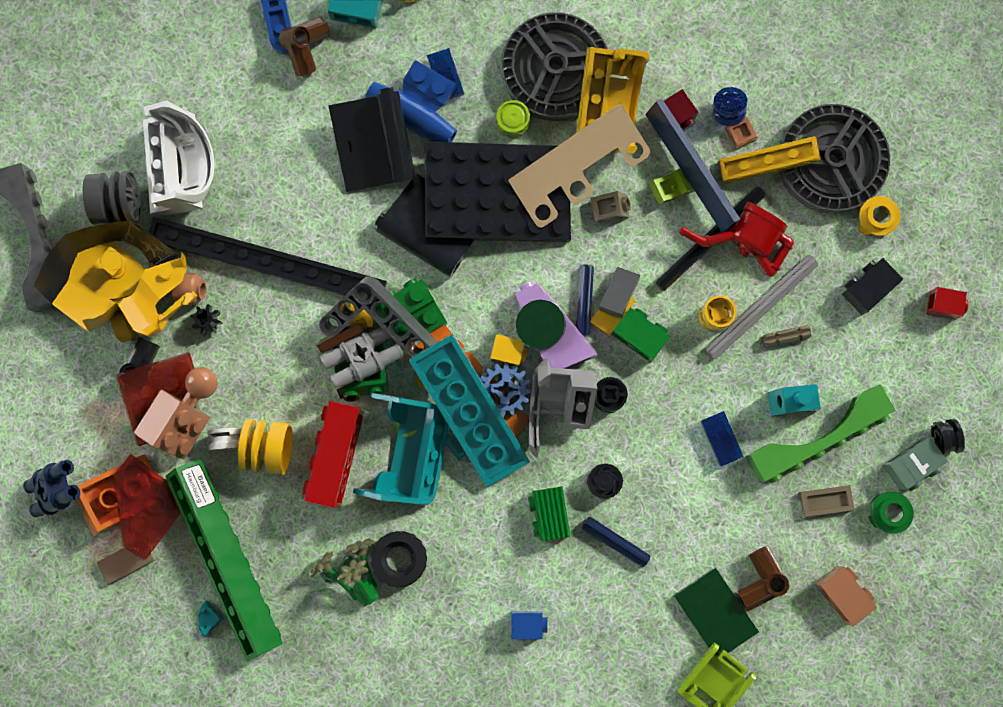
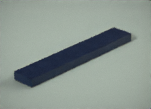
[645,99,741,233]

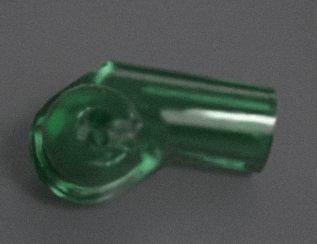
[320,554,357,584]

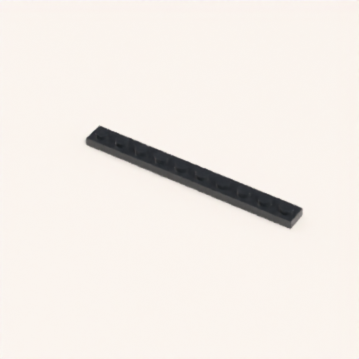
[149,216,387,306]

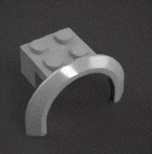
[528,359,597,458]

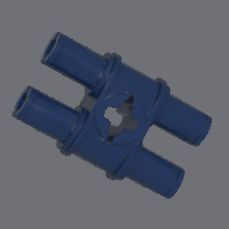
[23,460,81,518]

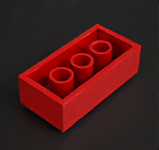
[302,401,364,508]

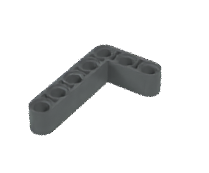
[319,276,437,358]

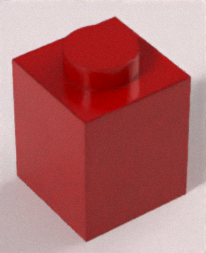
[926,287,969,320]

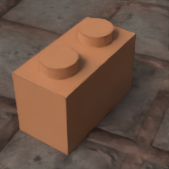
[815,566,877,627]

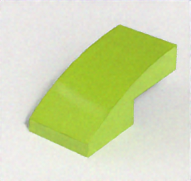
[649,168,694,205]

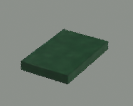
[673,567,759,655]

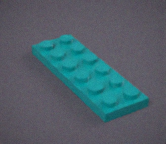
[409,333,530,487]

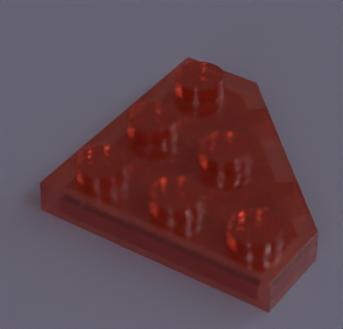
[115,352,194,447]
[113,454,181,561]

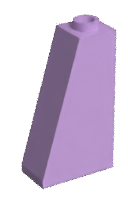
[515,282,598,369]

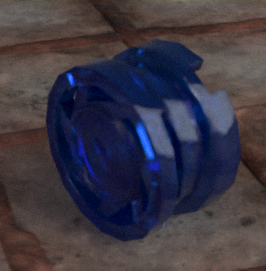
[713,87,748,126]

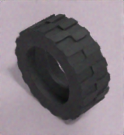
[371,531,427,588]

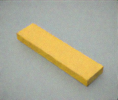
[718,136,821,184]

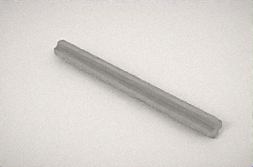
[705,255,818,359]

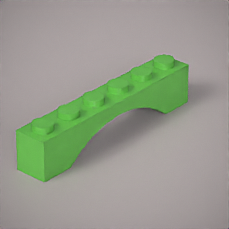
[746,384,896,484]

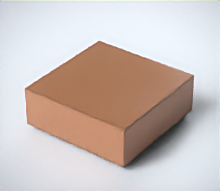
[725,117,758,149]

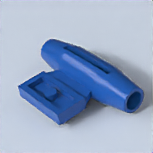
[366,60,457,142]

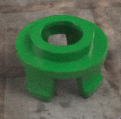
[868,492,914,534]

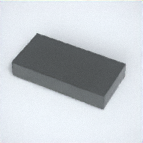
[599,267,640,319]

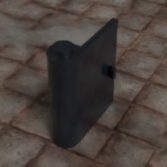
[328,87,416,192]
[375,173,475,278]

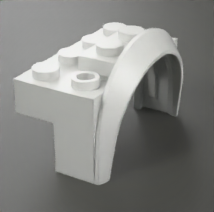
[143,101,214,217]

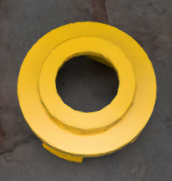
[858,196,901,237]

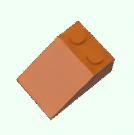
[75,454,168,537]

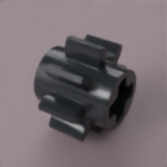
[190,304,223,336]

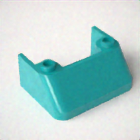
[353,393,449,505]

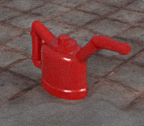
[679,202,794,277]

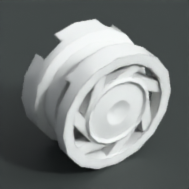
[207,428,242,451]

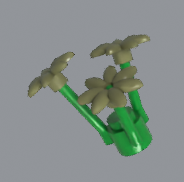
[310,538,379,606]

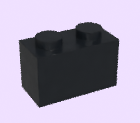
[842,258,903,315]

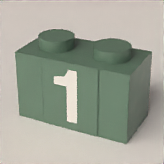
[882,437,948,491]

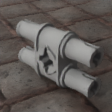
[319,327,404,390]

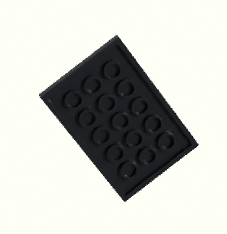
[424,141,571,242]

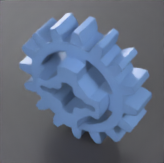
[480,363,531,417]

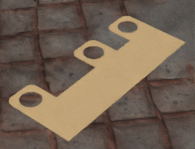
[508,103,650,227]

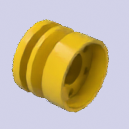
[238,419,293,475]

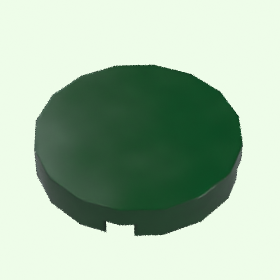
[516,299,566,350]

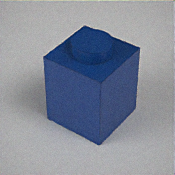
[512,611,547,639]

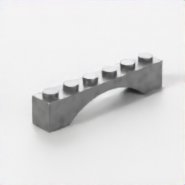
[0,163,55,313]

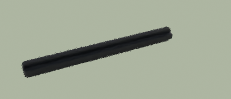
[656,186,766,291]

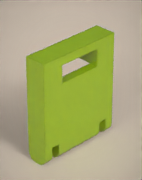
[677,643,756,707]

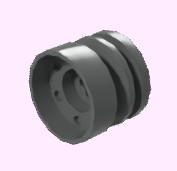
[82,170,140,226]

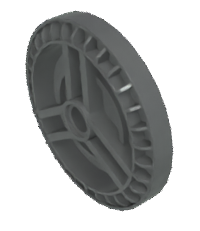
[501,12,607,121]
[779,104,890,214]

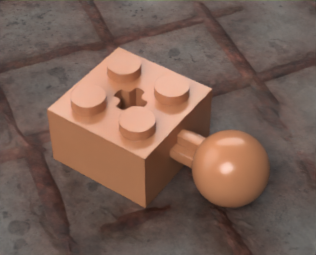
[134,367,218,460]

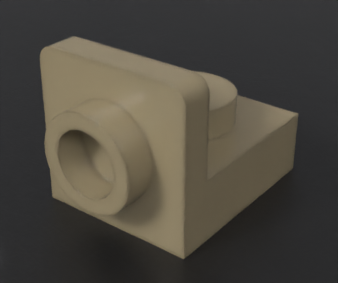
[591,191,631,222]

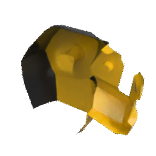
[34,221,197,337]

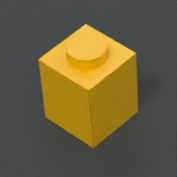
[490,334,529,368]

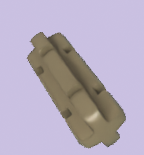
[762,325,812,348]

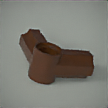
[279,17,330,76]
[737,545,789,611]

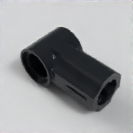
[119,337,160,387]

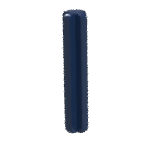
[576,264,594,336]
[582,517,651,568]

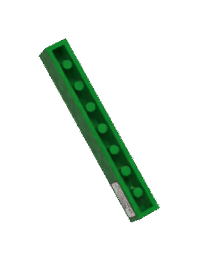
[165,459,283,661]

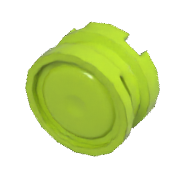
[496,100,530,138]

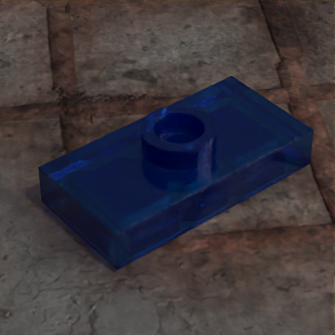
[427,48,465,100]
[700,411,744,467]

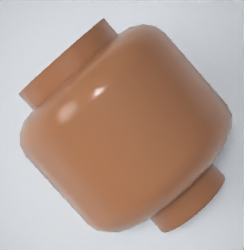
[168,273,207,305]

